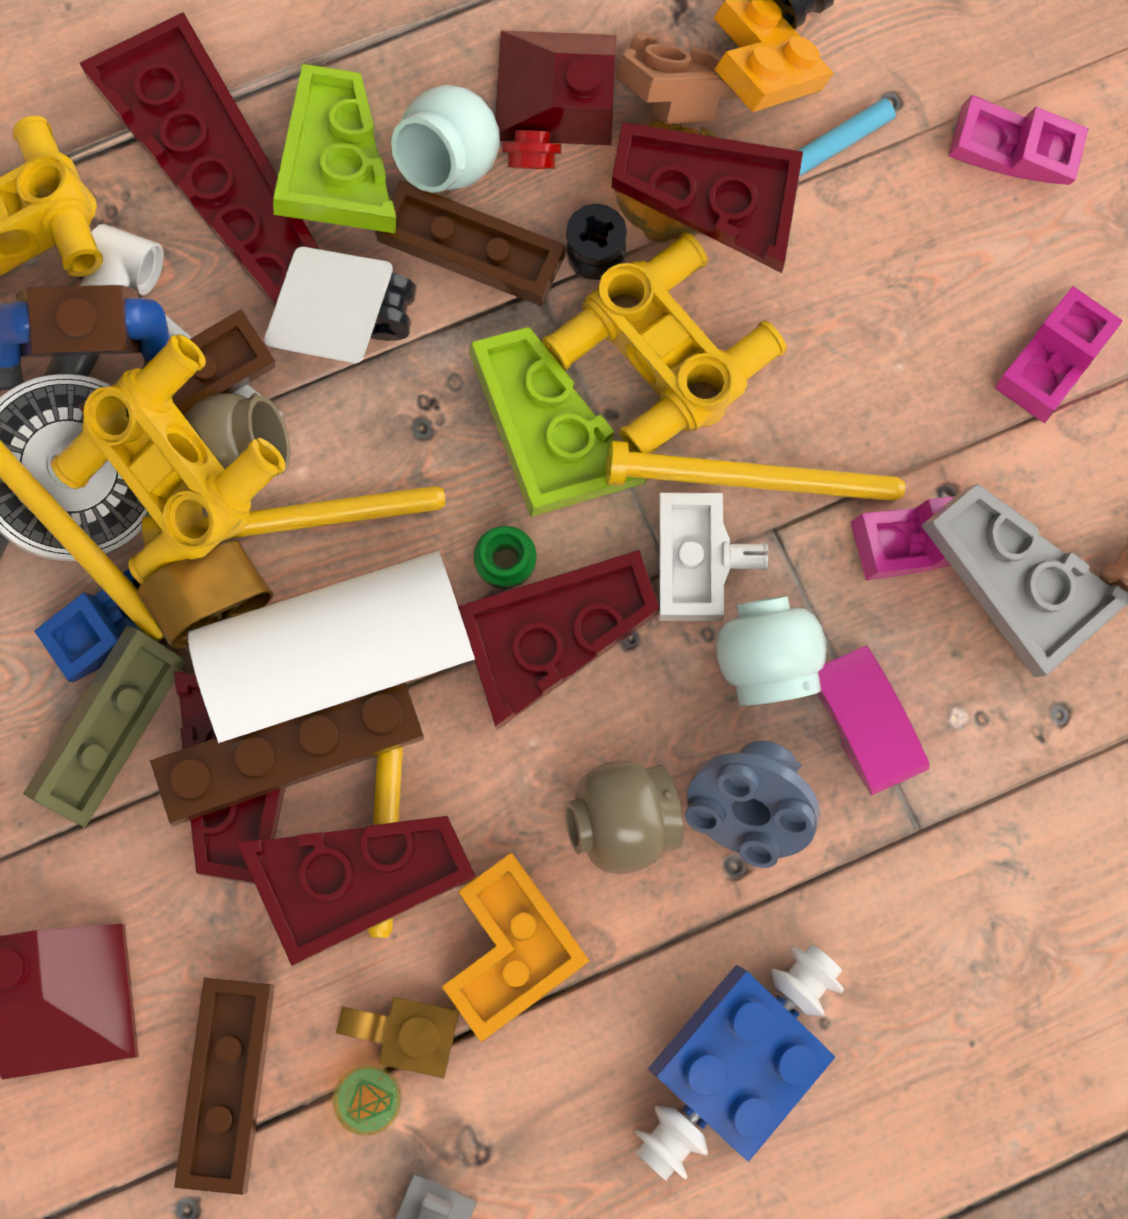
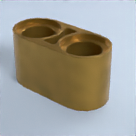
[137,541,274,649]

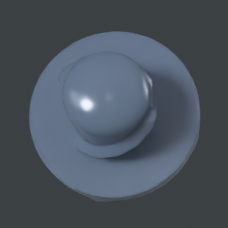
[685,741,820,868]

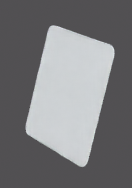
[264,247,393,363]

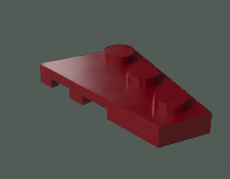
[611,122,803,273]
[237,816,477,966]

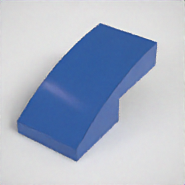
[34,568,142,682]

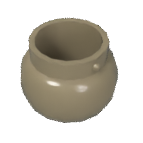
[183,393,291,475]
[565,761,683,874]

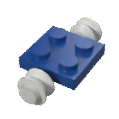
[634,944,844,1181]

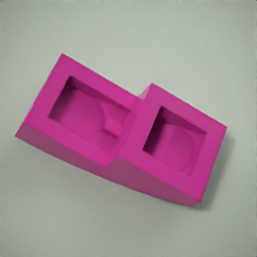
[948,95,1089,185]
[995,286,1123,423]
[851,496,955,581]
[817,645,930,796]

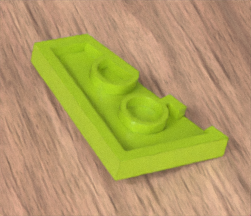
[273,63,396,233]
[469,327,647,517]

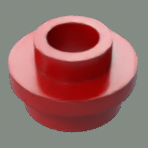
[502,130,562,169]

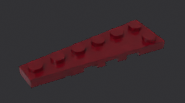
[80,12,320,307]

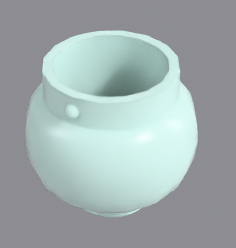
[391,85,500,193]
[716,596,827,706]

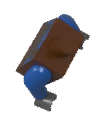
[0,285,170,391]

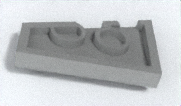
[921,484,1128,677]

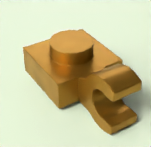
[336,997,459,1079]

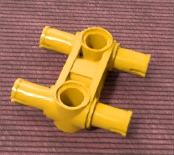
[0,115,103,277]
[542,232,787,454]
[51,334,286,584]

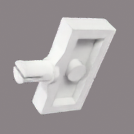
[659,493,768,621]

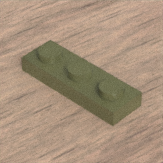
[23,625,187,828]

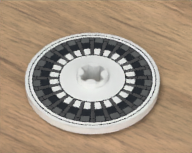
[0,374,150,561]

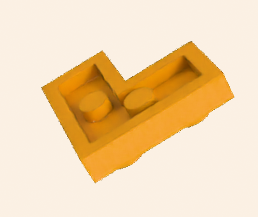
[713,0,834,113]
[442,852,590,1043]

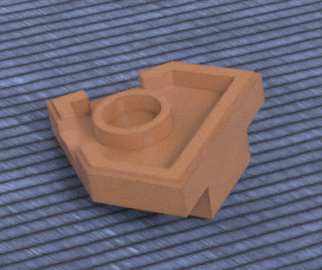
[615,32,739,124]

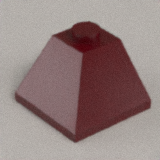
[495,30,616,146]
[0,923,139,1080]

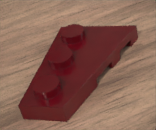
[458,550,660,731]
[174,671,286,885]

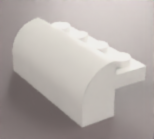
[188,551,475,743]

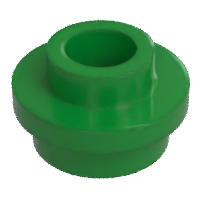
[474,526,537,589]

